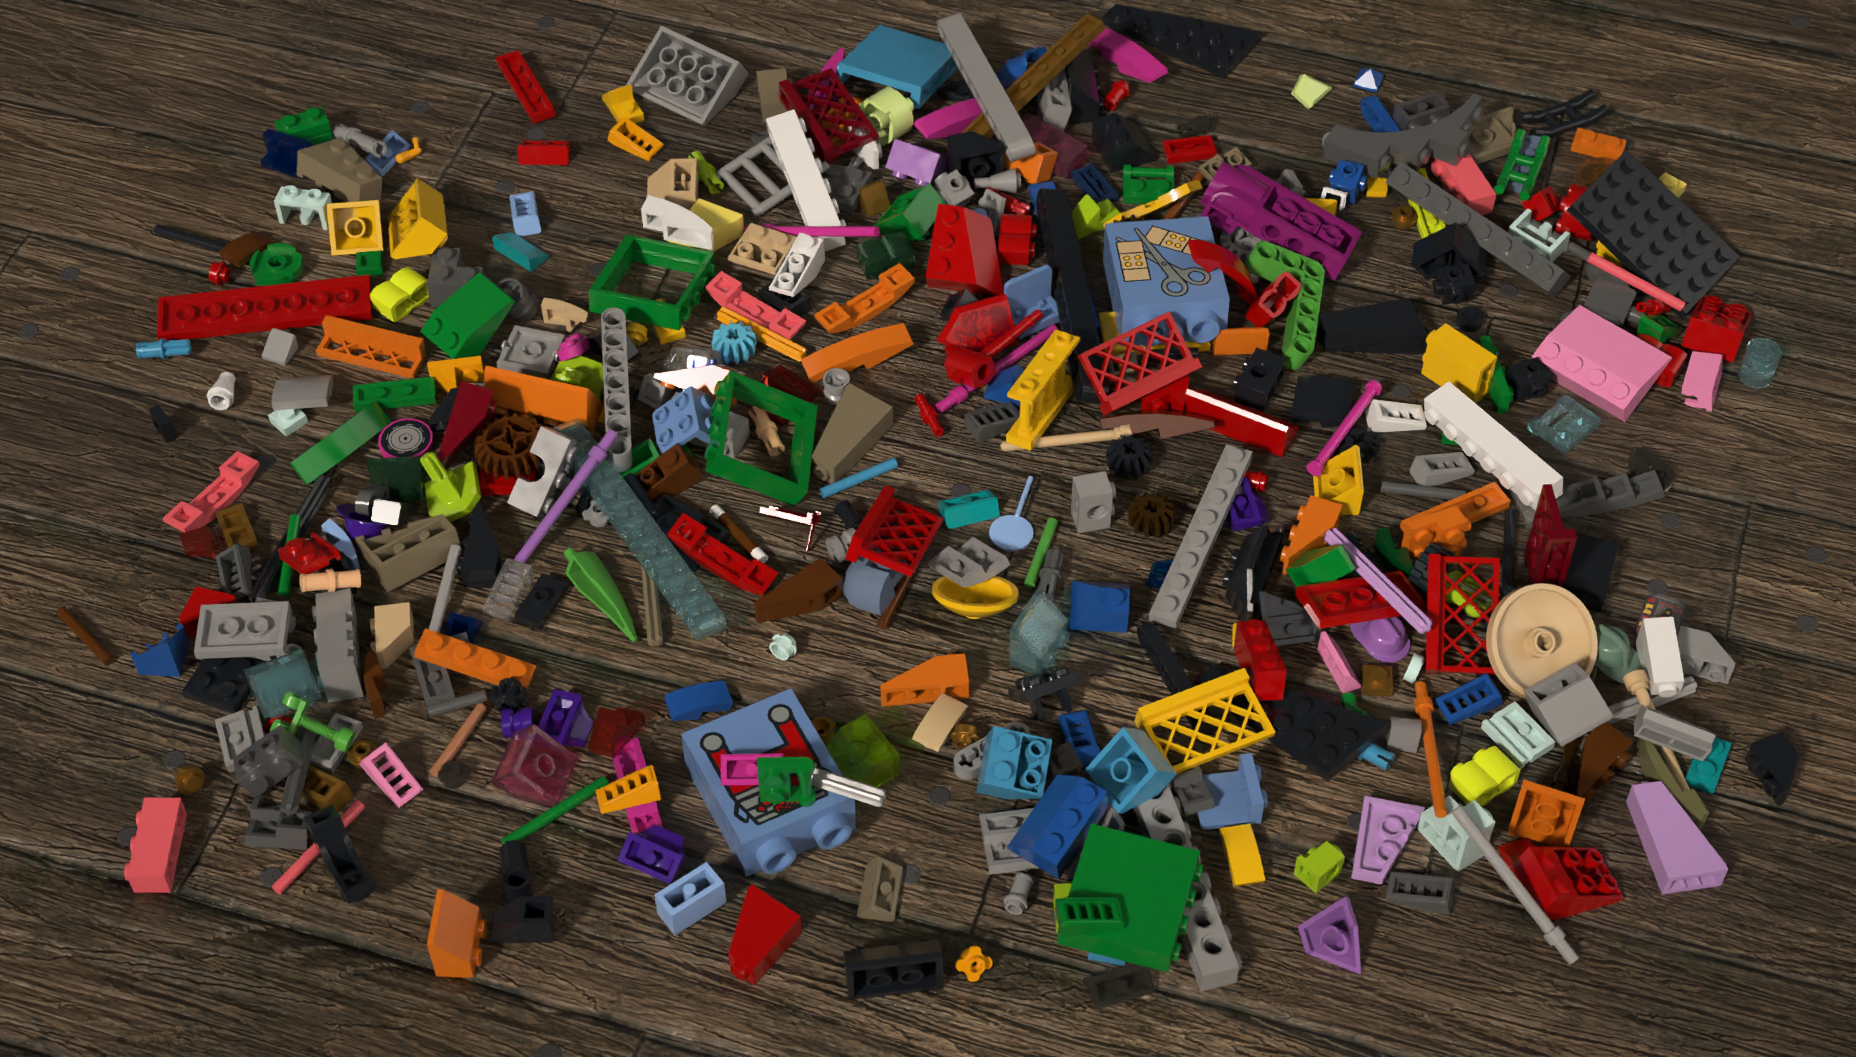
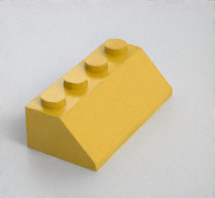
[388,178,448,259]

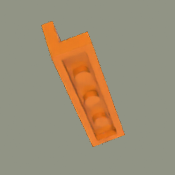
[316,315,427,379]

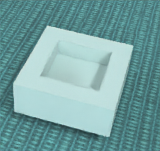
[268,409,308,437]

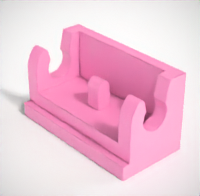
[1682,351,1723,411]

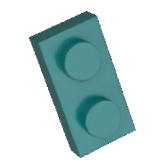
[1685,737,1732,795]

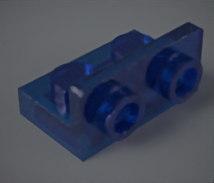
[260,128,312,179]

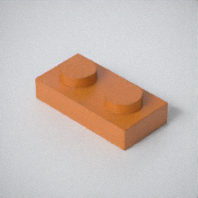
[1570,128,1627,162]

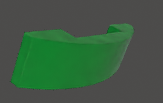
[289,401,392,485]

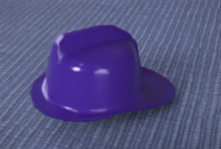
[336,504,390,541]

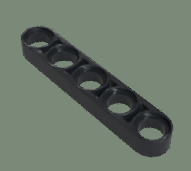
[1137,622,1216,736]

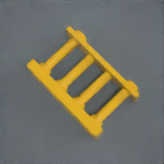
[1006,329,1080,451]

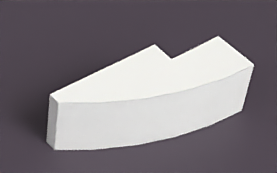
[641,195,714,250]

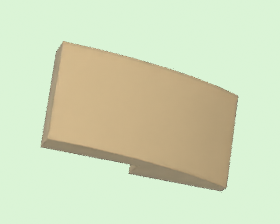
[912,693,968,752]

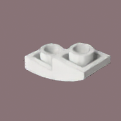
[847,119,882,170]

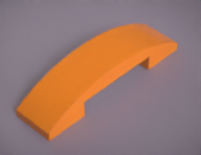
[814,263,915,333]

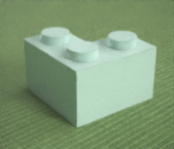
[1418,795,1495,872]

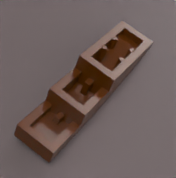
[1100,410,1216,439]

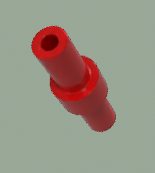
[1636,299,1672,315]
[914,394,944,437]

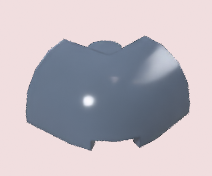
[843,549,907,616]

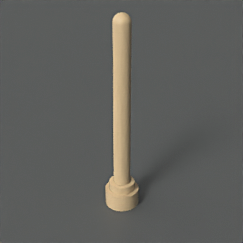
[1000,424,1132,452]
[1623,669,1690,792]

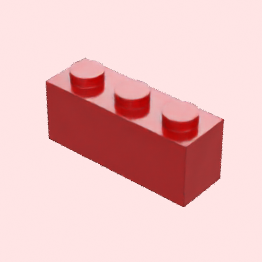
[1234,619,1287,701]

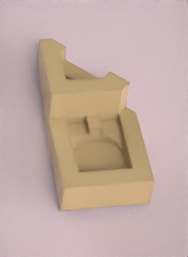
[541,298,588,332]

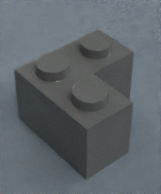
[427,248,484,307]

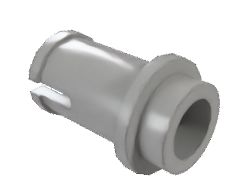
[1004,873,1034,915]

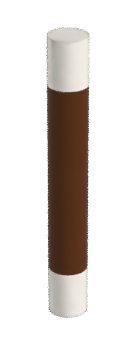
[710,504,768,563]

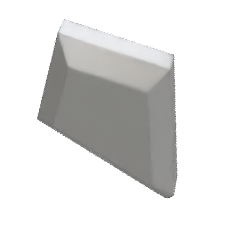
[978,188,1006,236]

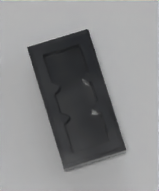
[514,574,568,630]

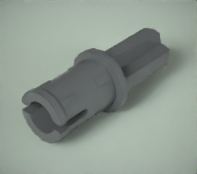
[1036,548,1063,603]

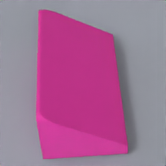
[721,754,783,785]

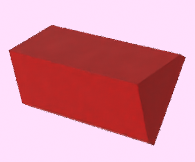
[1184,389,1300,457]

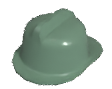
[1595,624,1642,684]

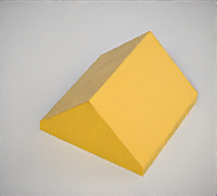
[1313,445,1364,515]

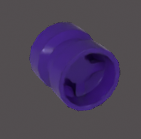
[501,706,535,738]

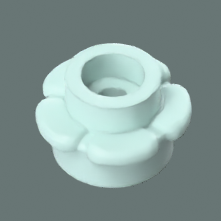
[769,634,797,661]

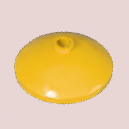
[932,576,1019,619]

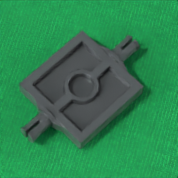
[821,156,873,212]

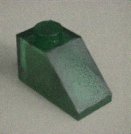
[366,456,426,501]

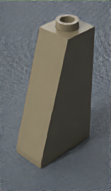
[812,383,893,484]

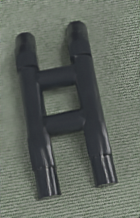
[1516,89,1609,138]

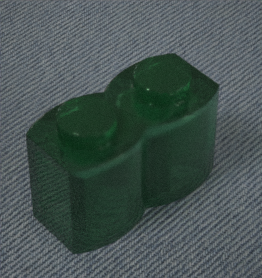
[856,232,916,280]

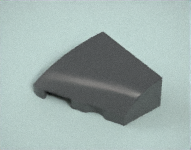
[245,795,312,850]

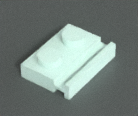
[1481,702,1555,769]

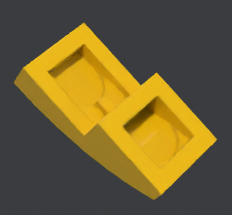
[1219,824,1265,887]

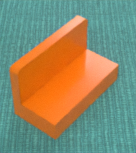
[1211,327,1270,355]

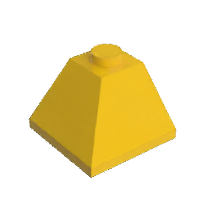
[327,200,384,256]

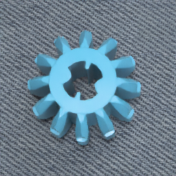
[711,321,757,365]

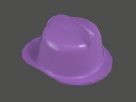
[1350,617,1410,663]

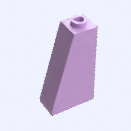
[1626,781,1728,895]

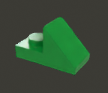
[1636,315,1683,344]

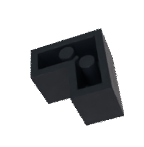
[1411,222,1487,280]

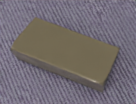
[857,856,903,922]

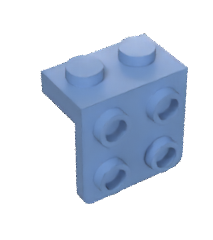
[1004,265,1060,339]
[652,386,715,455]
[1197,753,1268,830]

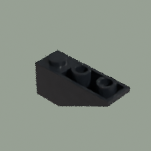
[457,503,503,589]

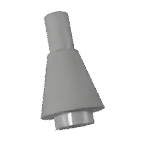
[974,168,1021,193]

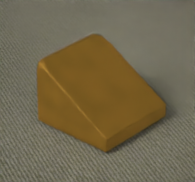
[859,180,890,217]

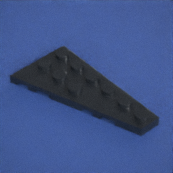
[1102,4,1263,79]
[1195,664,1388,782]

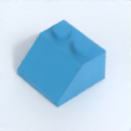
[1085,727,1177,814]

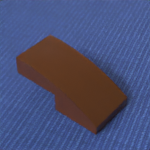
[219,231,277,268]
[364,651,387,719]

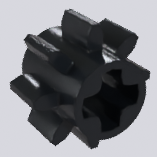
[490,678,527,713]

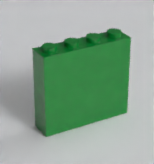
[1057,824,1204,973]

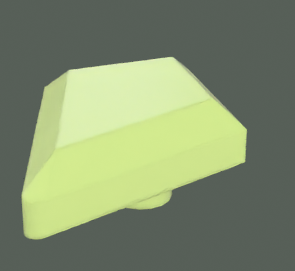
[1291,74,1332,109]

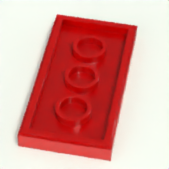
[1295,571,1427,629]

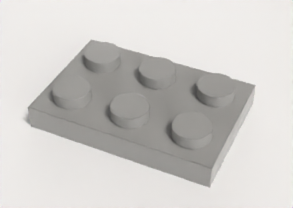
[194,601,291,659]

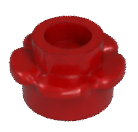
[209,261,230,286]

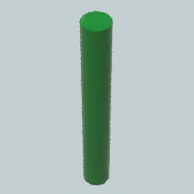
[278,514,301,596]

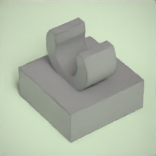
[1276,169,1306,197]
[638,373,673,409]

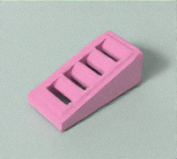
[360,743,423,808]

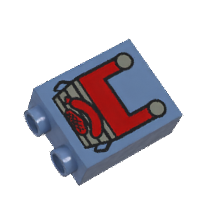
[681,688,856,877]

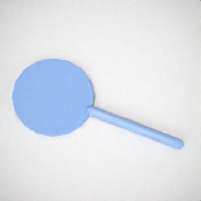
[989,476,1034,551]

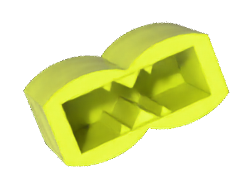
[370,267,429,322]
[1448,746,1521,807]

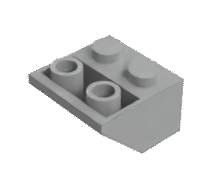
[1524,662,1613,747]

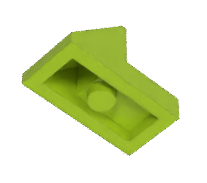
[1071,194,1120,240]

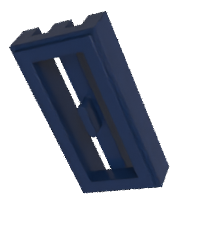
[1071,163,1119,203]

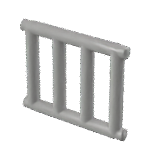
[715,136,830,218]

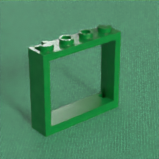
[589,234,718,331]
[704,370,818,506]

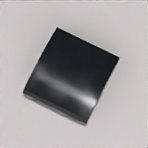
[1290,376,1356,428]

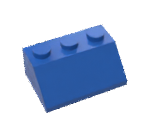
[1007,775,1109,879]

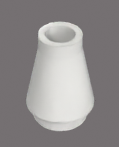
[207,372,236,410]

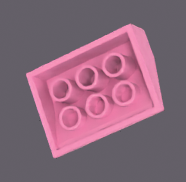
[1532,305,1672,422]

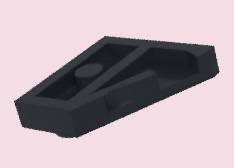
[1257,591,1321,646]

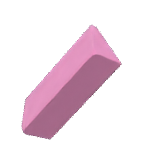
[1318,631,1362,694]

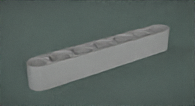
[601,308,632,472]

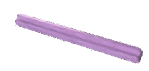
[1325,528,1432,634]

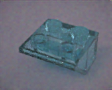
[244,650,322,718]

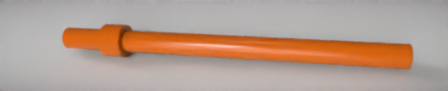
[1414,681,1447,818]

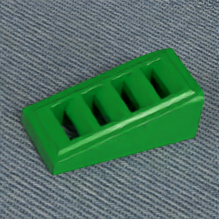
[1055,897,1124,938]

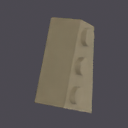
[297,138,382,203]
[355,514,463,592]

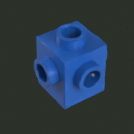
[1329,160,1367,204]

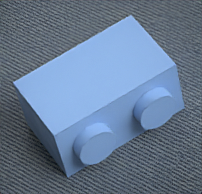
[654,862,726,935]

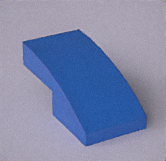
[664,681,733,721]

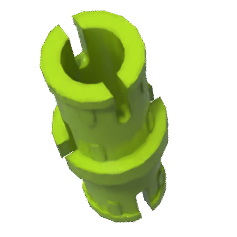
[688,151,724,194]

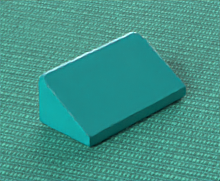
[492,232,549,272]
[937,489,1000,529]

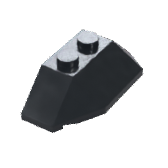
[1223,526,1284,621]

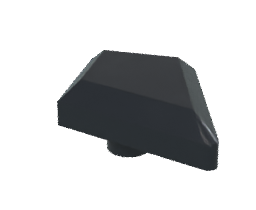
[937,78,975,102]

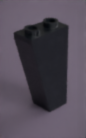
[1316,298,1429,355]

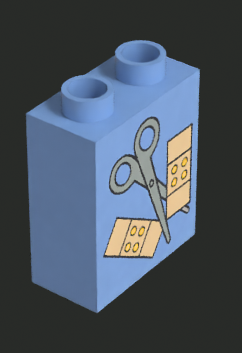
[1103,216,1230,346]

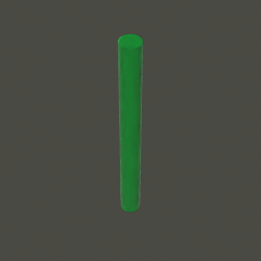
[501,776,609,845]

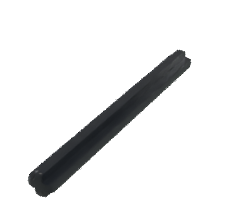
[246,474,333,603]

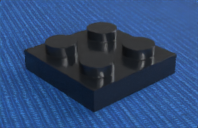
[182,657,265,713]

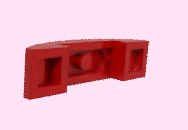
[1187,239,1258,305]
[667,513,778,596]

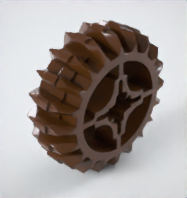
[474,413,544,481]

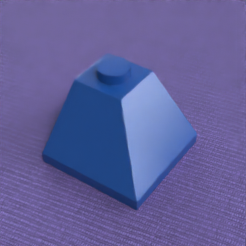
[1070,580,1130,633]

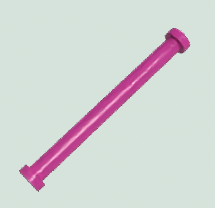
[1306,380,1382,476]

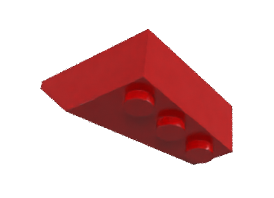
[925,204,1004,296]

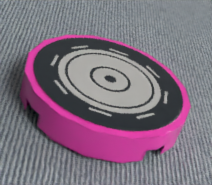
[378,418,434,465]

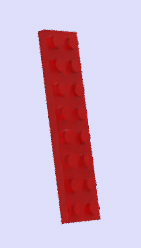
[157,275,372,341]

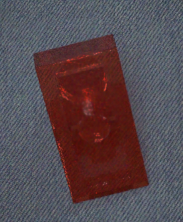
[588,707,645,759]

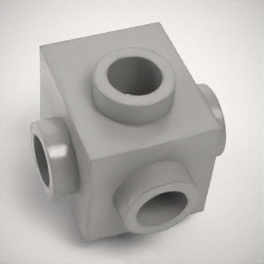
[933,169,974,207]

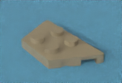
[1468,106,1516,165]

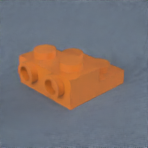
[1401,505,1471,562]

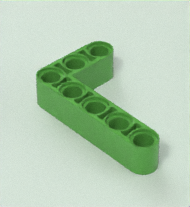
[1245,241,1325,370]

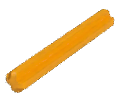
[717,307,807,362]

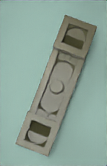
[1637,737,1709,830]

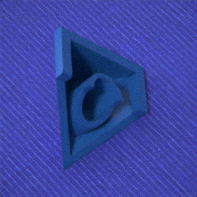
[130,623,190,677]

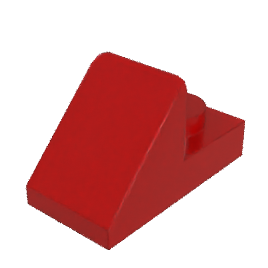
[1141,375,1190,412]

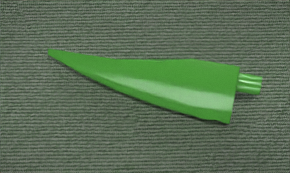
[564,548,637,642]

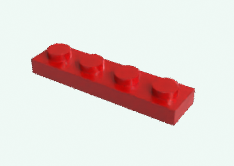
[496,50,556,124]

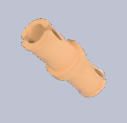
[748,406,785,457]
[300,569,361,592]

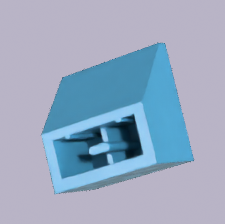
[976,726,1052,799]

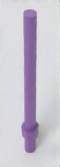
[510,429,618,571]

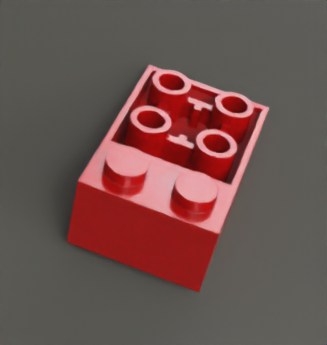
[1681,295,1753,362]
[1509,846,1624,920]

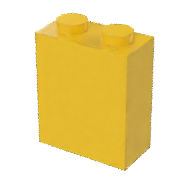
[1421,323,1497,404]

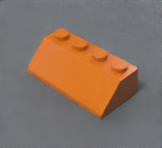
[484,366,602,435]

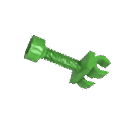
[270,691,356,753]

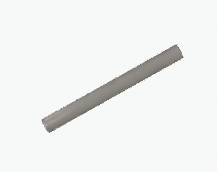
[429,544,462,633]

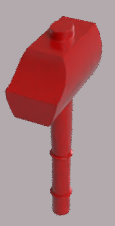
[944,309,1043,388]

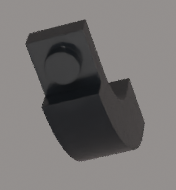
[304,805,377,904]

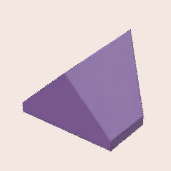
[1298,896,1361,975]

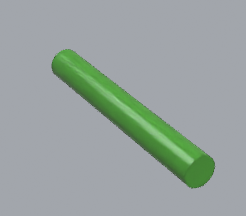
[1024,517,1058,588]

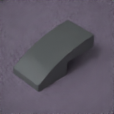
[1169,755,1214,816]

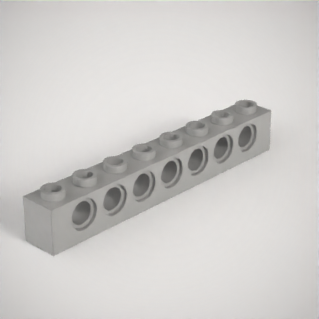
[1132,781,1242,992]

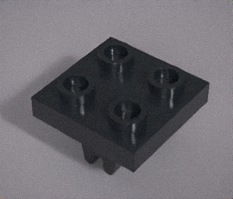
[1007,666,1082,722]

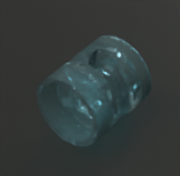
[1738,337,1782,389]

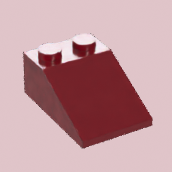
[437,381,497,468]

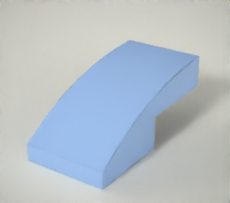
[321,519,361,574]

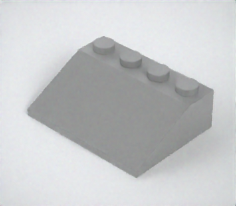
[626,26,749,126]

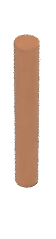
[430,703,487,778]

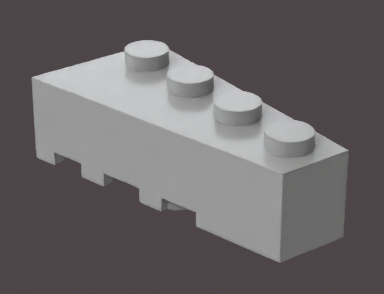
[312,588,364,703]

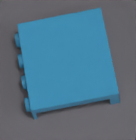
[836,25,957,109]

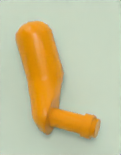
[396,137,422,164]

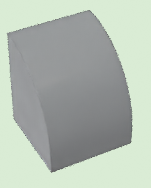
[1387,716,1422,753]

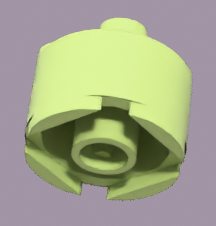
[858,86,914,146]

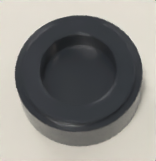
[1456,306,1484,332]

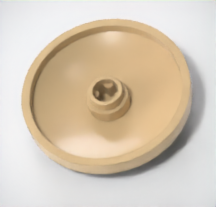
[1486,583,1598,699]

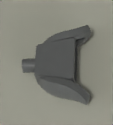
[1560,263,1646,329]

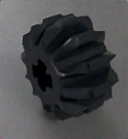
[1106,434,1153,480]

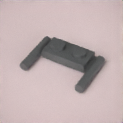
[409,632,487,717]

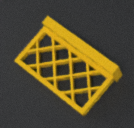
[1134,668,1276,774]

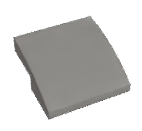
[271,375,333,410]
[928,537,1010,587]
[979,808,1039,875]

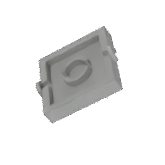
[497,325,566,380]

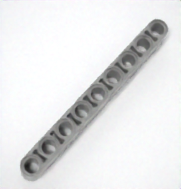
[936,12,1036,162]

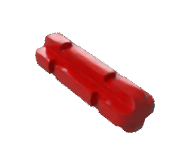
[988,188,1031,215]

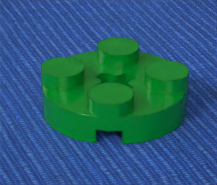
[250,243,304,286]

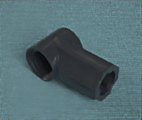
[499,840,534,903]

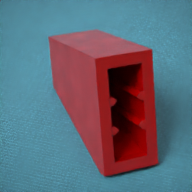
[728,884,802,986]

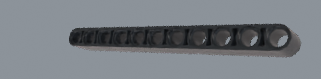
[1036,188,1109,404]

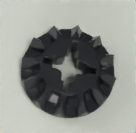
[1337,425,1381,462]

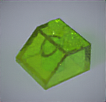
[826,714,900,787]

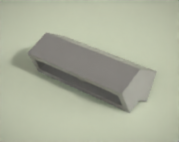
[1634,705,1716,762]

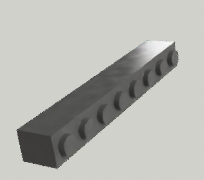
[1386,161,1571,298]

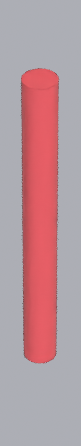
[1587,252,1685,311]
[272,800,365,894]

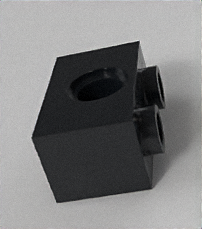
[1232,347,1286,412]

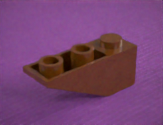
[612,443,704,513]
[754,558,843,623]
[1574,722,1633,806]

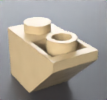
[370,602,415,670]

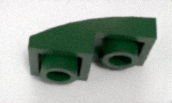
[1373,527,1415,579]

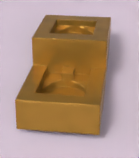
[215,503,259,550]

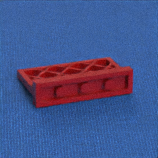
[1078,311,1202,416]
[845,485,944,577]
[1425,554,1500,675]

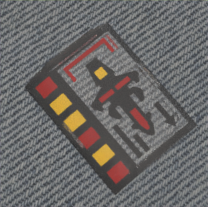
[1633,594,1686,635]

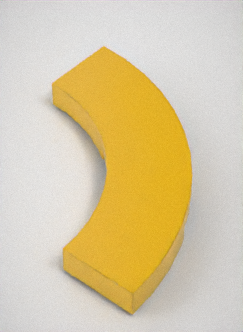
[1103,180,1203,228]

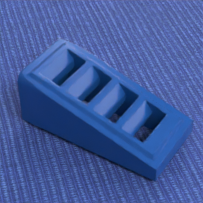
[1435,673,1503,725]
[1058,710,1100,770]

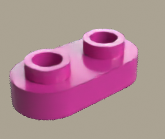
[556,333,591,361]

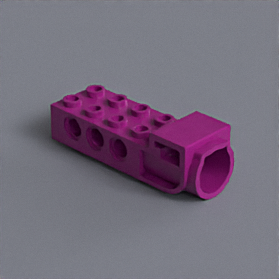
[1199,161,1362,281]

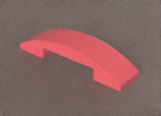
[705,271,806,340]
[163,451,259,533]

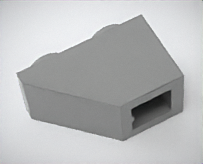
[1677,626,1735,684]

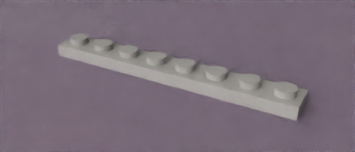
[1149,444,1253,628]

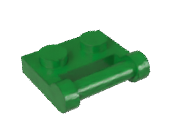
[1123,164,1174,205]
[757,757,816,807]

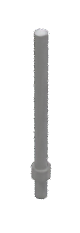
[1451,805,1579,965]

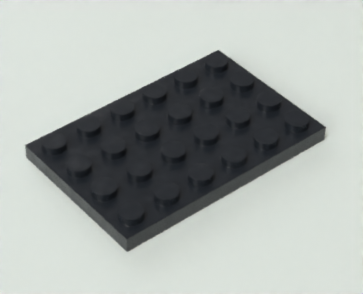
[1567,150,1740,318]

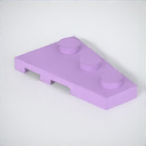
[1351,796,1425,885]

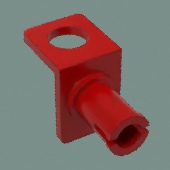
[1522,186,1561,222]

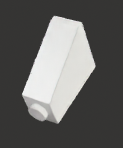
[1635,617,1684,697]

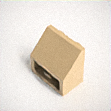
[647,158,699,210]
[728,223,797,275]

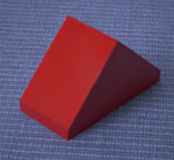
[179,586,237,638]

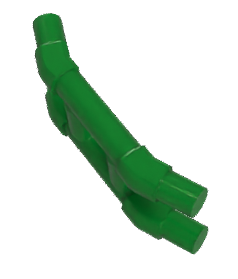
[1494,129,1551,201]

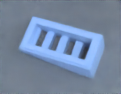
[509,191,541,237]

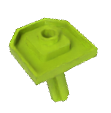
[550,355,604,399]
[420,452,481,522]

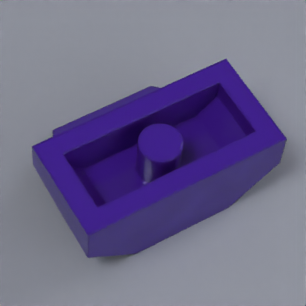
[1226,477,1270,531]
[534,689,594,747]
[617,825,686,884]

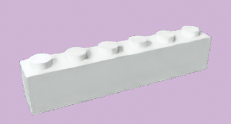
[766,110,846,252]
[1424,382,1563,511]

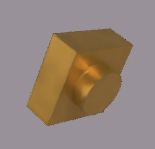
[1361,665,1393,697]

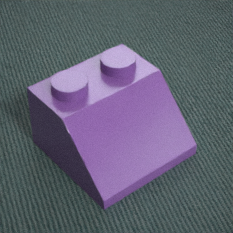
[885,139,947,186]

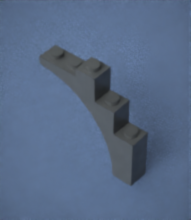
[1324,93,1485,179]

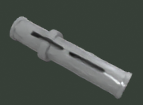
[332,123,387,158]

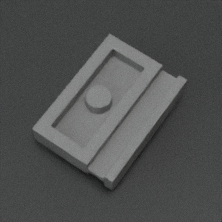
[215,705,266,773]

